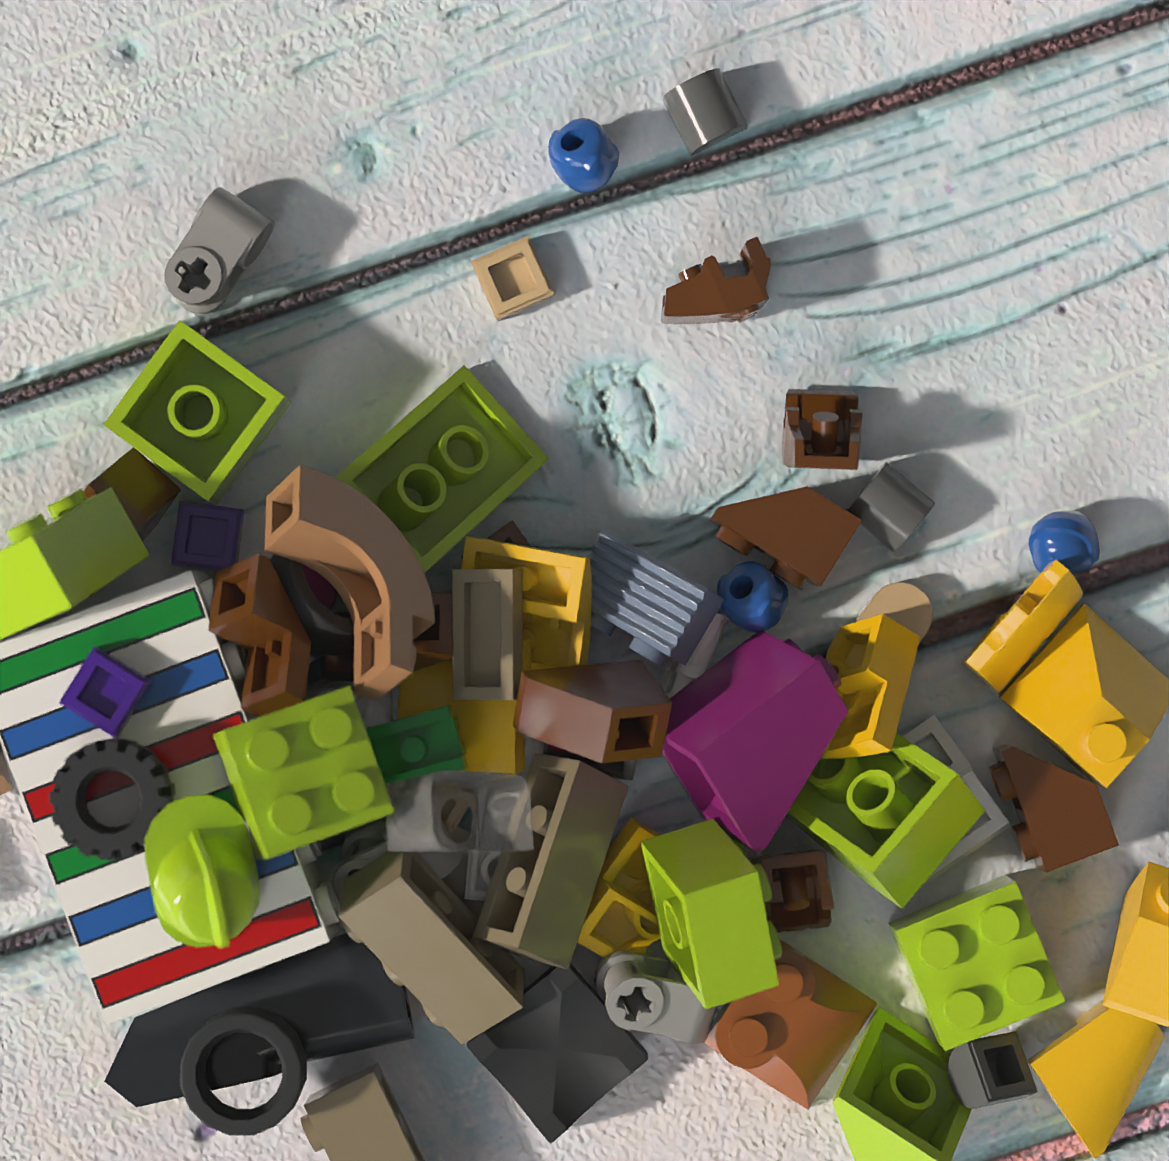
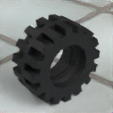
[49,739,176,860]

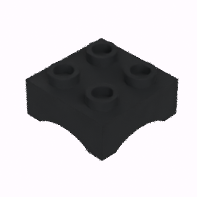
[466,963,648,1144]

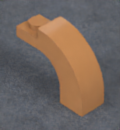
[265,465,435,701]

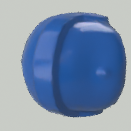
[548,118,620,193]
[1029,511,1100,574]
[717,561,789,633]

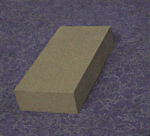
[452,569,523,700]

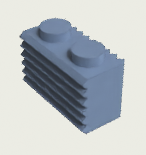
[586,530,724,667]

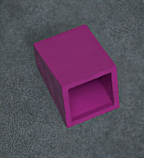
[662,631,848,855]

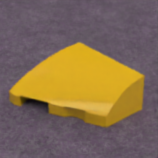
[960,560,1083,695]
[820,613,920,759]
[577,816,661,958]
[1027,999,1165,1159]

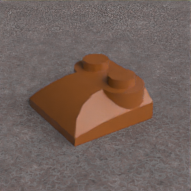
[703,938,878,1110]

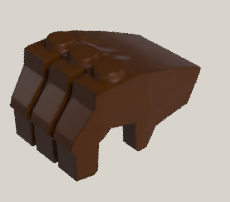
[661,236,771,324]
[782,389,863,470]
[751,850,834,933]

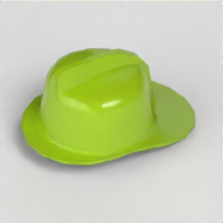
[145,794,260,948]

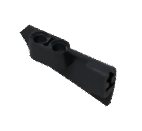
[104,932,415,1107]

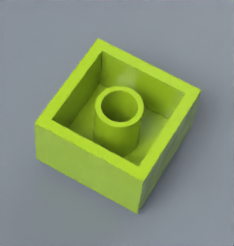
[103,320,292,504]
[213,686,395,860]
[641,819,782,1010]
[888,875,1065,1051]

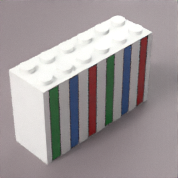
[0,570,341,1025]

